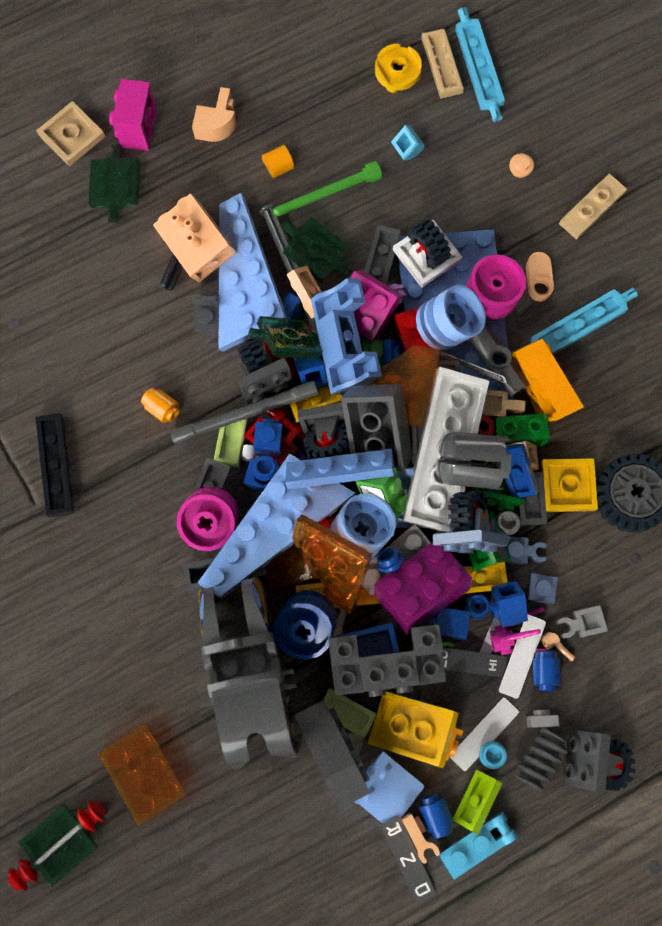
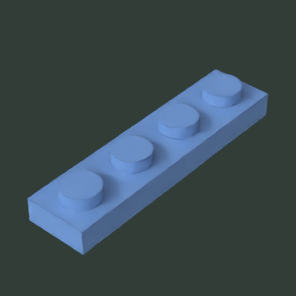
[285,449,394,489]

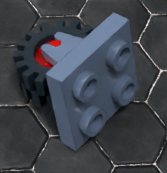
[433,491,508,554]

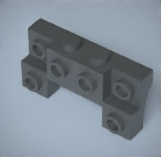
[328,625,446,697]

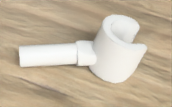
[241,445,259,462]

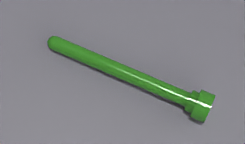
[273,161,382,216]

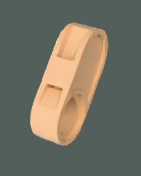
[526,252,554,302]

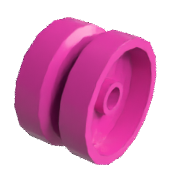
[465,254,526,320]
[177,486,239,551]

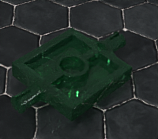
[88,144,140,223]
[281,217,353,283]
[248,316,323,359]

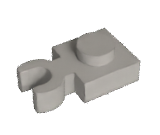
[556,605,608,639]

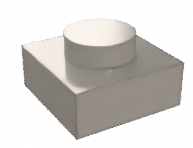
[526,710,559,728]

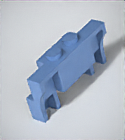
[311,278,382,395]

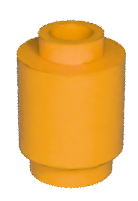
[141,387,180,423]

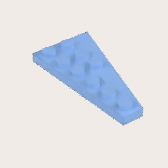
[219,193,288,352]
[198,454,356,600]

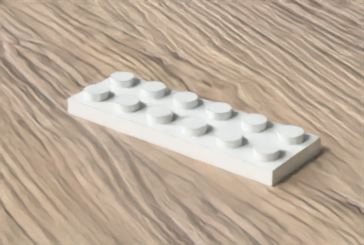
[402,367,489,533]

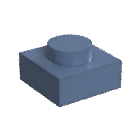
[527,573,558,605]

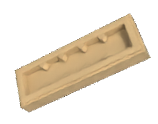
[421,28,464,99]
[559,174,627,240]

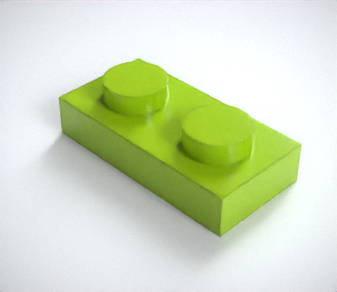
[453,769,503,834]

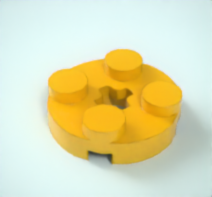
[375,44,422,93]

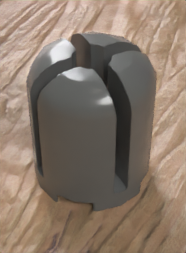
[437,432,512,490]

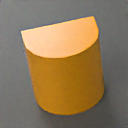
[262,145,294,179]

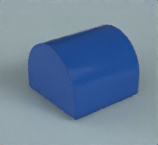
[282,293,304,328]

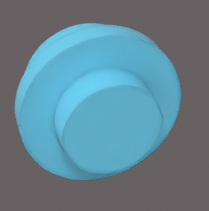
[479,741,507,769]

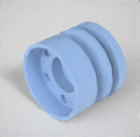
[416,285,486,351]
[329,494,396,563]

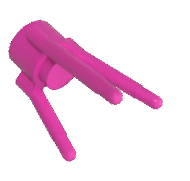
[489,607,548,655]

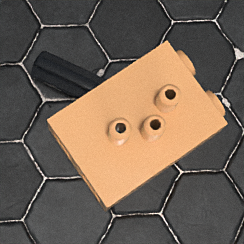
[153,193,236,291]

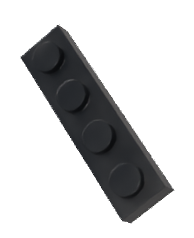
[35,413,74,518]

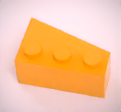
[511,338,584,422]

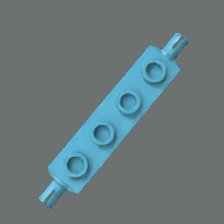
[455,7,505,122]
[529,287,638,355]

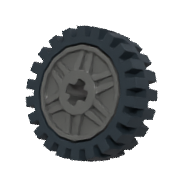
[596,454,662,533]

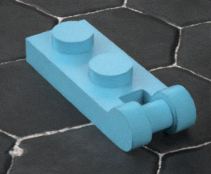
[439,811,518,880]

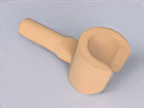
[540,632,575,661]

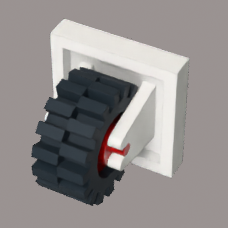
[393,219,463,288]

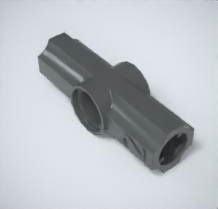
[469,323,529,398]

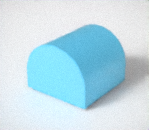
[391,125,425,160]

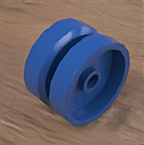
[274,590,337,660]

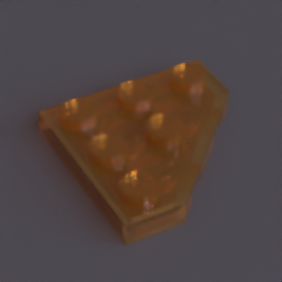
[369,346,441,428]
[292,514,373,614]

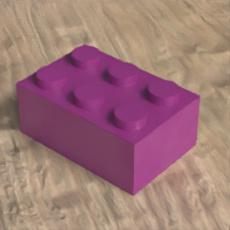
[374,542,472,636]

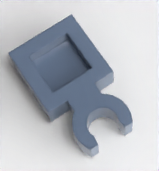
[505,536,547,565]

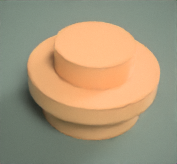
[509,153,534,178]

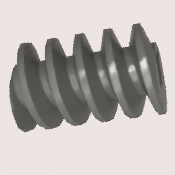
[515,727,569,793]

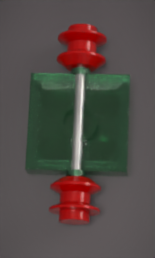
[8,800,107,891]

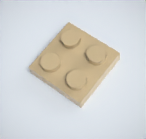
[36,101,105,167]

